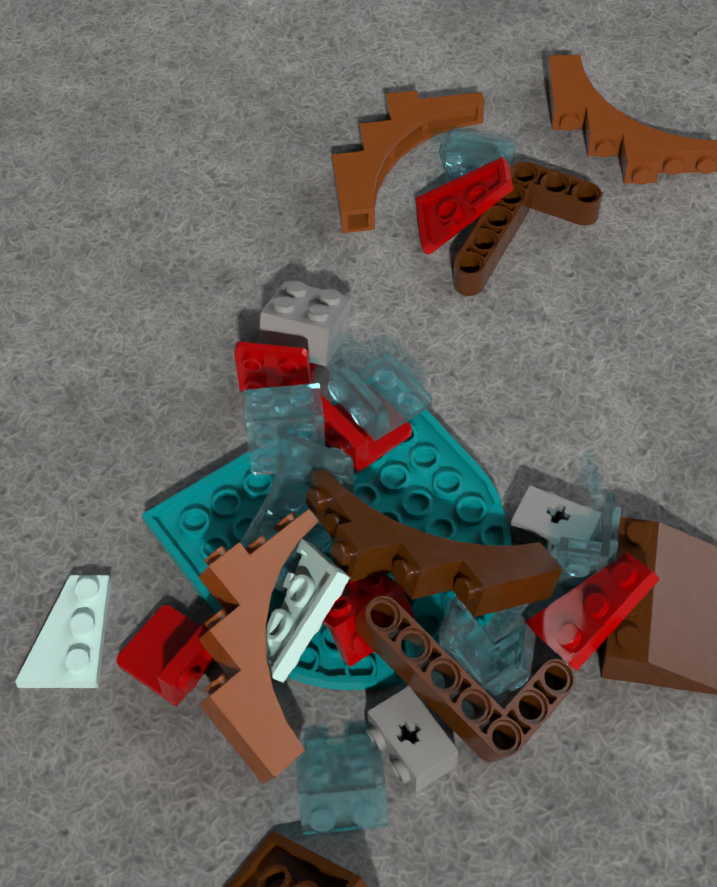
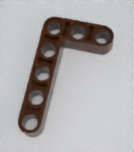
[453,161,602,296]
[354,596,575,762]

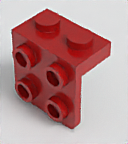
[234,342,318,399]
[307,386,412,474]
[322,574,416,667]
[116,605,216,707]

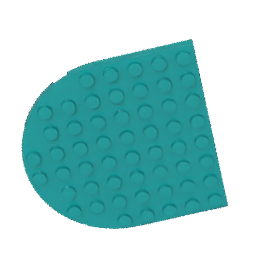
[142,369,512,691]

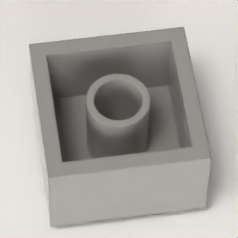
[259,281,352,366]

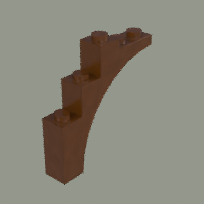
[305,469,563,617]

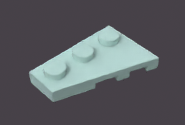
[266,539,350,683]
[15,575,111,688]

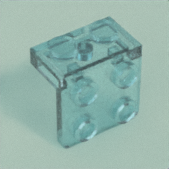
[439,131,517,178]
[328,355,432,441]
[243,383,326,475]
[554,492,621,595]
[439,596,536,698]
[296,734,389,836]

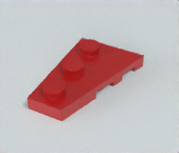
[415,157,514,255]
[523,552,660,671]

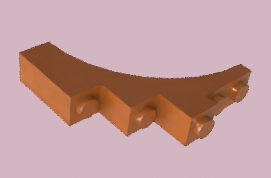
[546,55,717,185]
[332,90,484,233]
[198,509,319,784]

